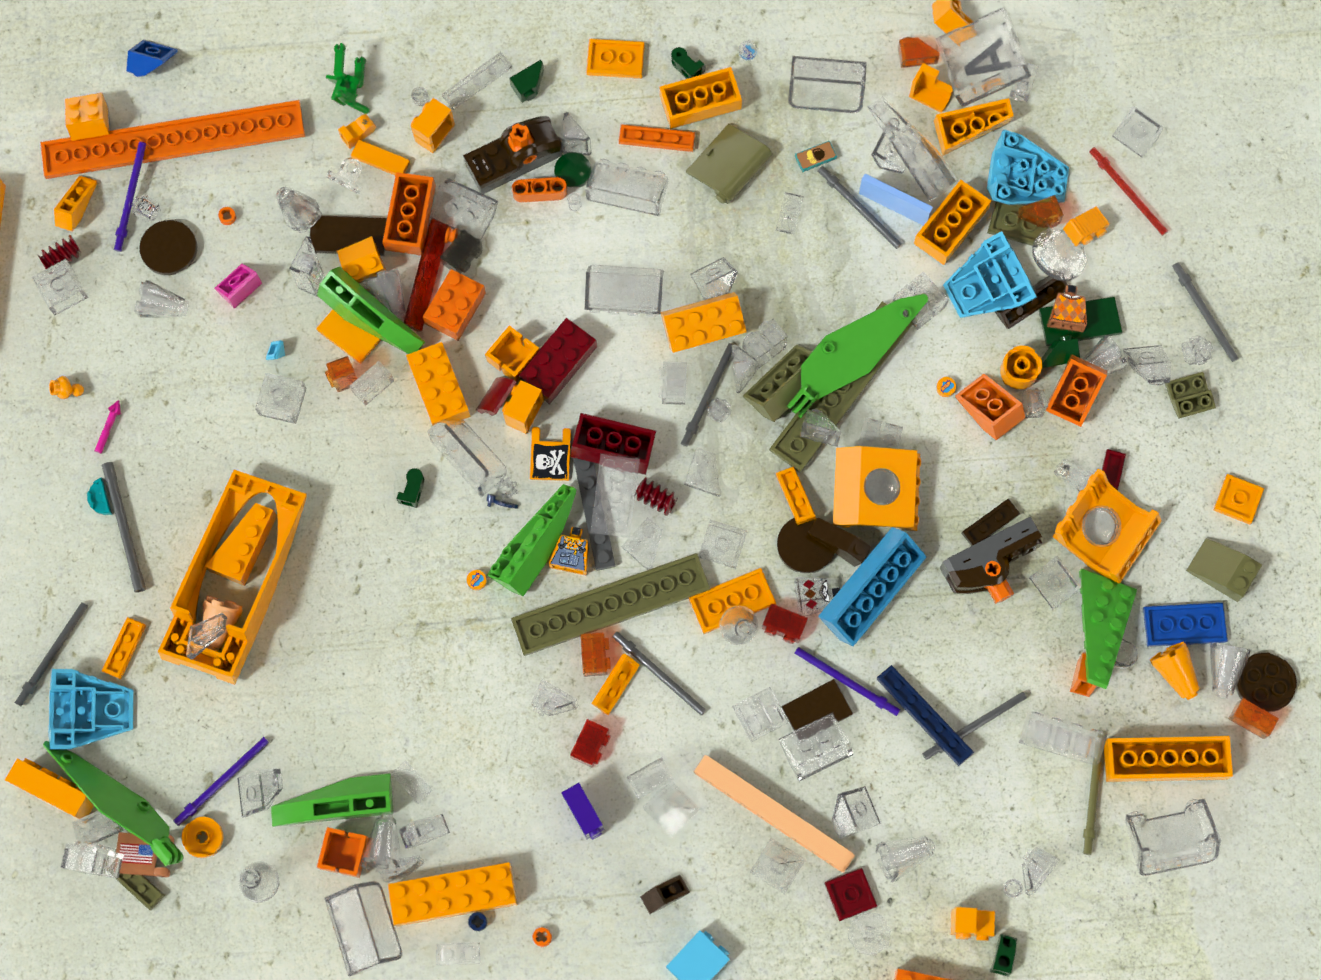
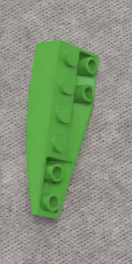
[317,266,425,354]
[487,484,577,596]
[271,774,394,827]

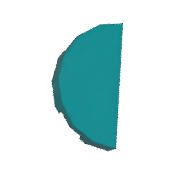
[87,477,112,515]

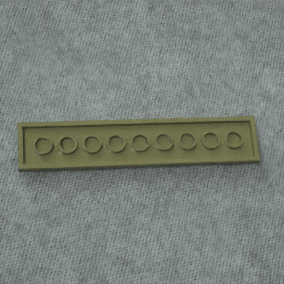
[769,301,913,473]
[511,553,710,656]

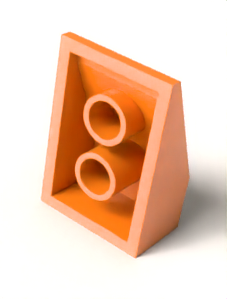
[955,374,1025,440]

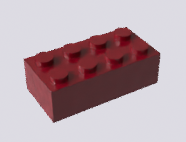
[518,318,597,405]
[570,413,656,475]

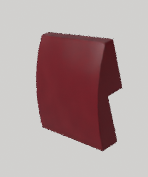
[476,377,517,416]

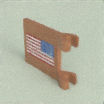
[113,832,174,878]

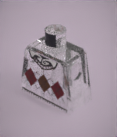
[794,577,840,618]

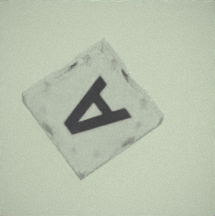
[935,7,1032,107]

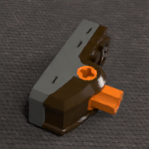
[463,116,563,195]
[940,516,1043,604]

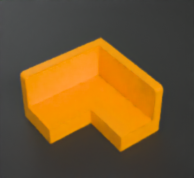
[932,0,976,45]
[909,63,954,113]

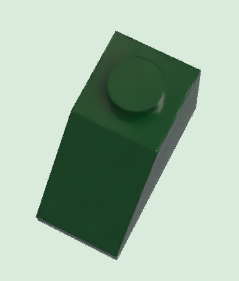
[509,60,544,103]
[1041,335,1080,368]

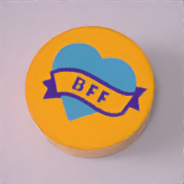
[936,377,956,397]
[467,570,487,590]

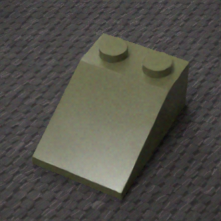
[1186,538,1262,602]

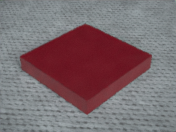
[824,868,878,922]

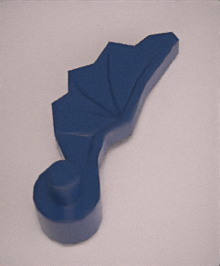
[486,494,518,509]

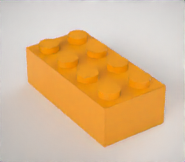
[659,67,742,129]
[914,179,991,265]
[661,292,747,353]
[406,342,471,430]
[5,758,94,821]

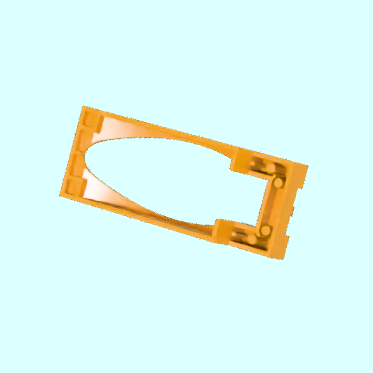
[158,470,307,685]

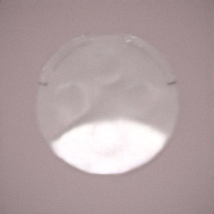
[1032,229,1087,281]

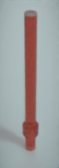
[1089,147,1168,236]

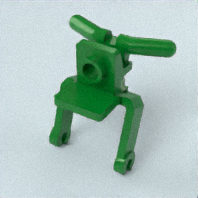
[326,43,370,114]

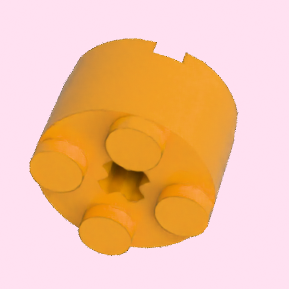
[1000,346,1042,389]

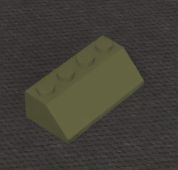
[743,344,812,422]

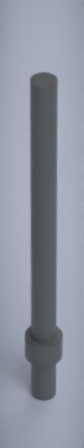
[818,166,901,249]
[1172,262,1239,362]
[681,343,735,447]
[14,602,88,707]
[612,632,706,716]
[922,692,1027,760]

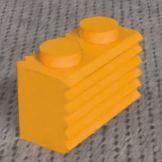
[1063,206,1110,246]

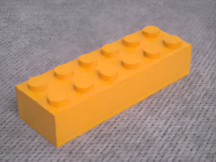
[1104,736,1233,782]
[388,862,517,927]

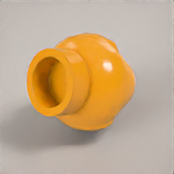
[49,376,84,399]

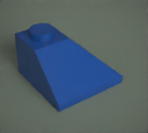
[126,40,178,77]

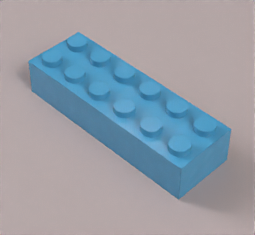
[818,527,927,646]

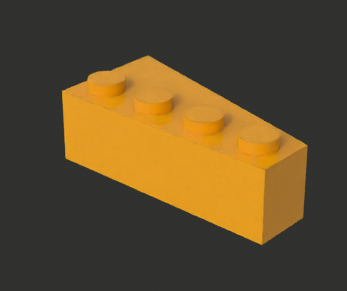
[934,98,1014,156]
[204,503,277,586]

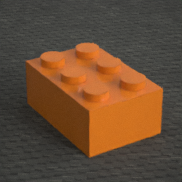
[423,269,486,341]
[1045,355,1107,427]

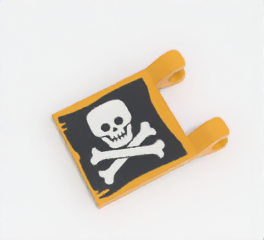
[530,427,571,481]

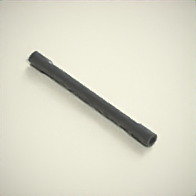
[102,462,146,593]

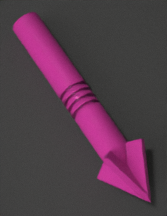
[94,400,121,454]

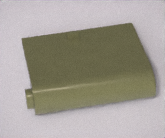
[686,123,772,204]

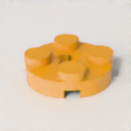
[181,817,224,858]

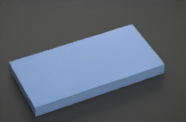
[859,174,933,226]

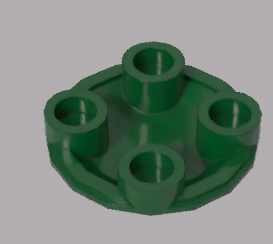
[554,152,591,187]

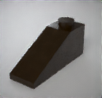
[807,517,872,567]

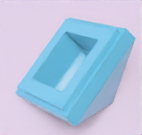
[266,340,285,360]

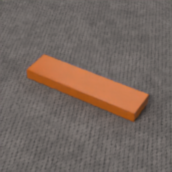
[619,124,695,152]

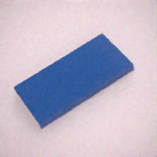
[1143,603,1228,647]

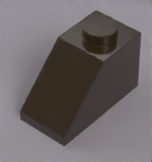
[640,875,690,914]

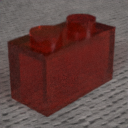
[762,603,808,644]
[570,719,611,768]

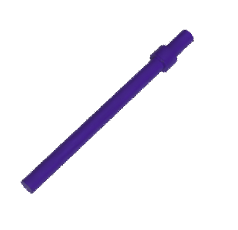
[114,142,146,252]
[794,647,901,716]
[173,737,269,826]

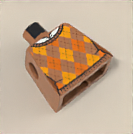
[1047,285,1087,332]

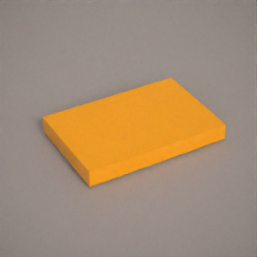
[586,39,645,79]
[316,309,381,364]

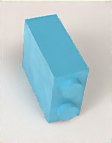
[666,931,730,980]

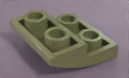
[1165,372,1216,419]

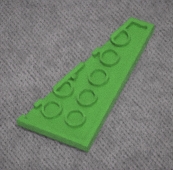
[1079,568,1137,689]

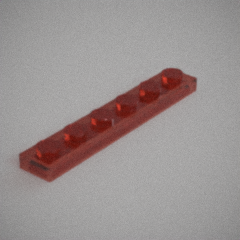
[403,219,450,332]

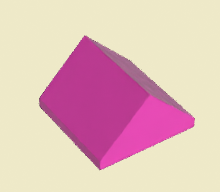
[214,263,262,309]

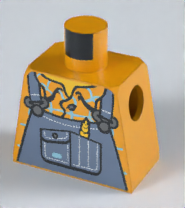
[549,527,588,576]

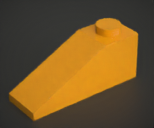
[54,175,97,232]

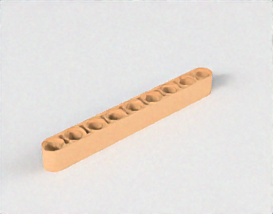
[693,755,855,873]

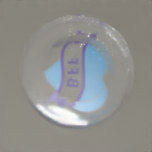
[739,40,757,60]

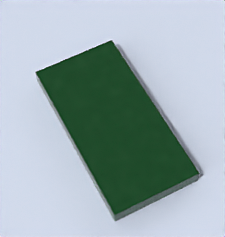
[1039,297,1122,346]

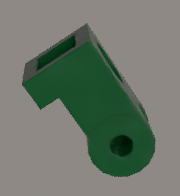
[671,47,705,79]
[396,468,425,508]
[990,934,1017,977]

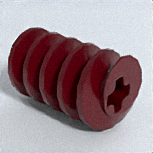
[37,235,81,273]
[634,477,678,516]

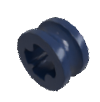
[468,912,487,931]

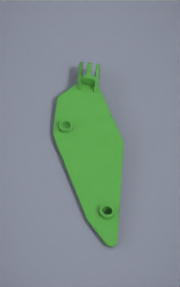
[787,294,928,418]
[43,741,183,866]

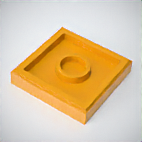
[1213,474,1264,525]

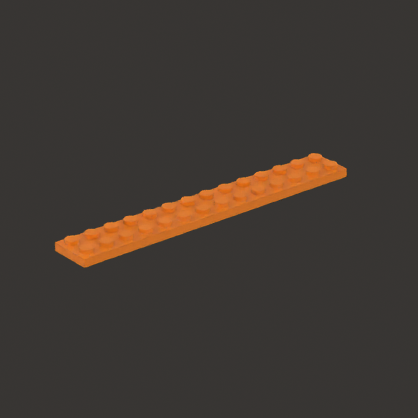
[40,100,305,179]

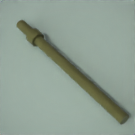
[1083,734,1104,855]

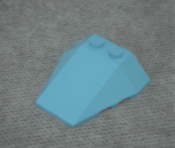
[943,231,1037,318]
[48,669,133,749]

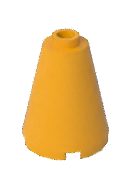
[1150,642,1199,700]

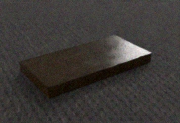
[308,215,387,256]

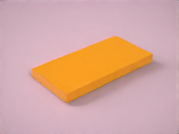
[689,568,776,634]

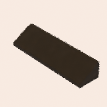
[995,272,1068,329]

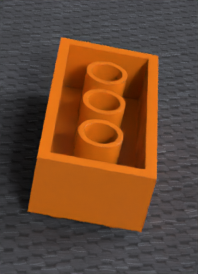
[383,172,436,256]

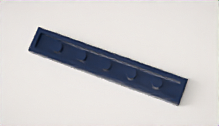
[877,665,974,767]

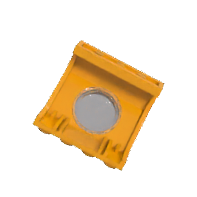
[833,446,921,531]
[1053,469,1162,584]

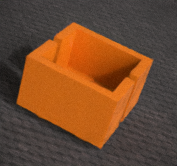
[317,827,370,878]

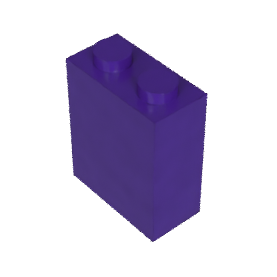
[561,782,604,840]

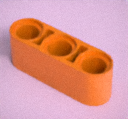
[512,177,567,202]

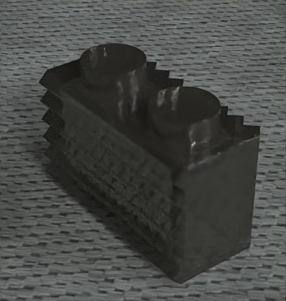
[440,229,483,274]

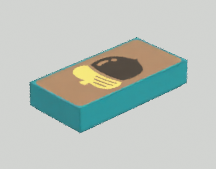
[795,141,837,172]

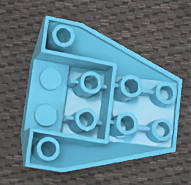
[987,129,1069,205]

